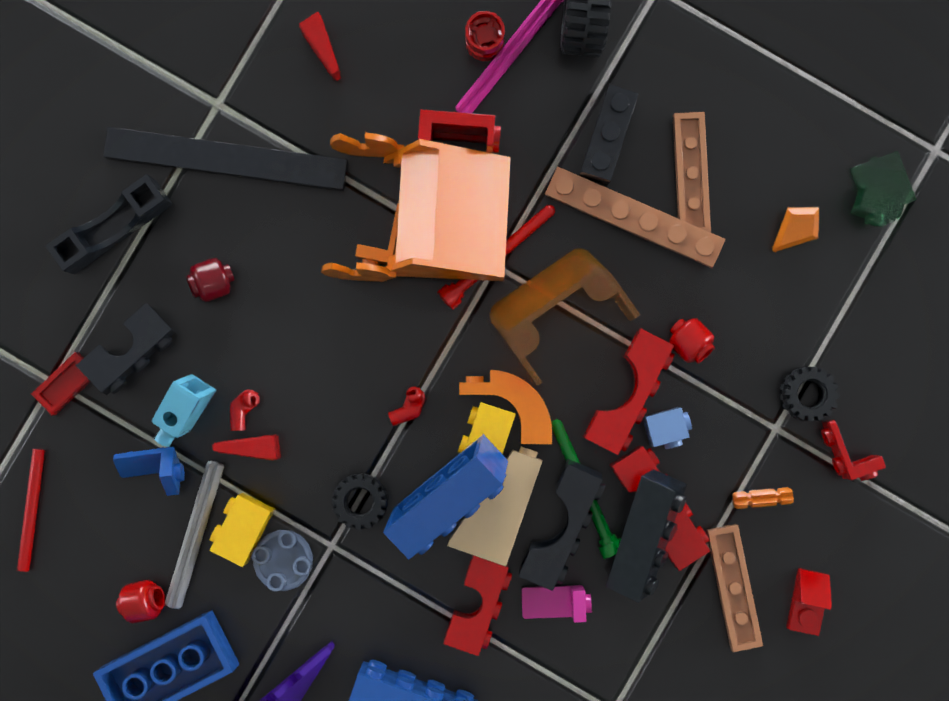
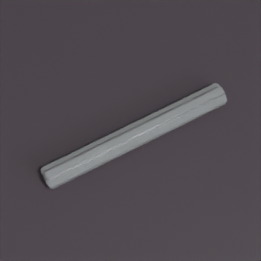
[165,461,224,609]

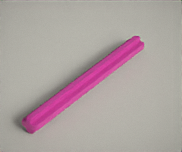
[456,0,563,113]

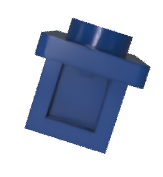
[113,446,185,496]

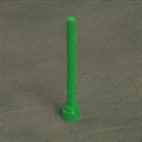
[551,419,621,559]

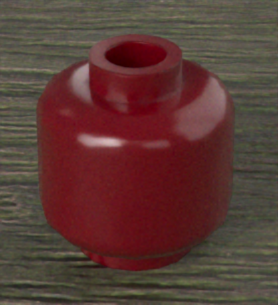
[186,258,234,302]

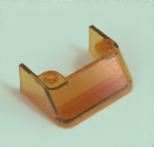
[490,248,640,386]

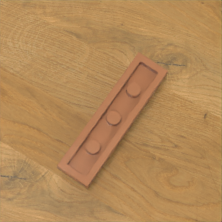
[673,112,711,232]
[706,524,763,652]

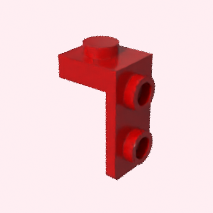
[821,420,886,481]

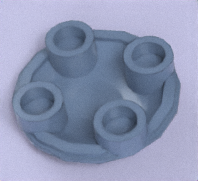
[252,530,313,591]

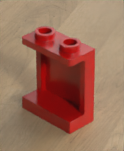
[418,109,501,153]

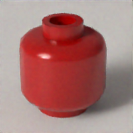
[669,318,715,364]
[116,580,165,623]

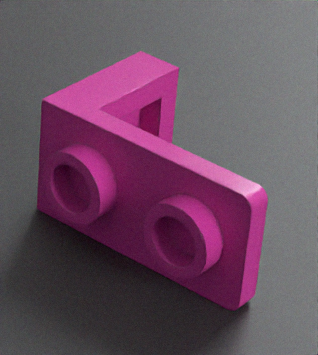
[521,585,592,623]

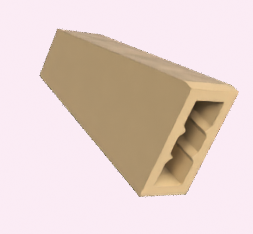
[447,446,542,566]

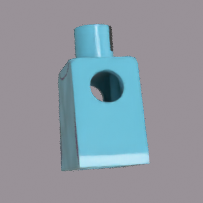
[152,374,217,447]

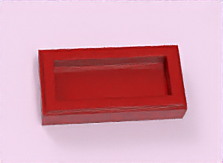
[31,352,91,416]

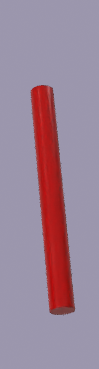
[17,449,45,572]

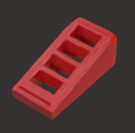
[299,12,341,81]
[212,434,281,460]

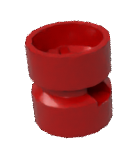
[465,11,505,61]

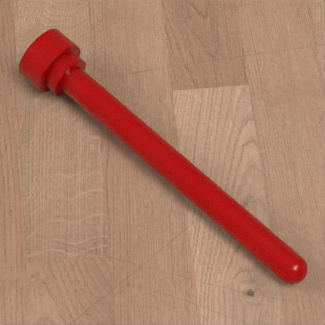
[437,205,555,310]

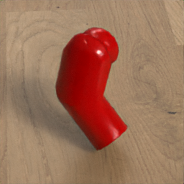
[388,386,425,426]

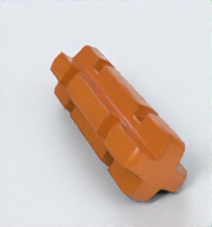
[732,487,794,509]

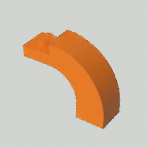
[459,370,552,444]

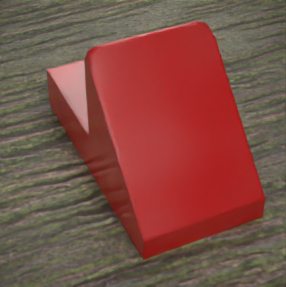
[786,568,832,636]

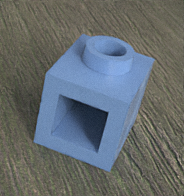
[643,407,692,449]

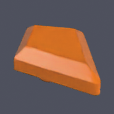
[772,207,819,252]

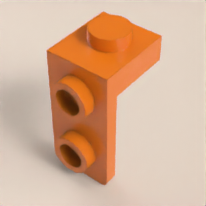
[355,203,399,266]

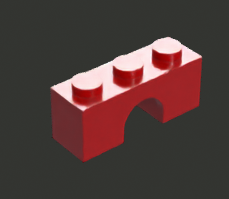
[443,555,512,656]

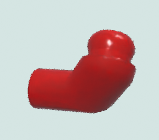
[230,390,260,431]

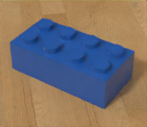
[383,434,508,560]
[92,610,239,701]
[349,660,478,701]

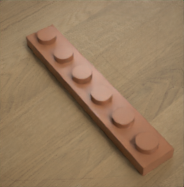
[545,166,726,268]

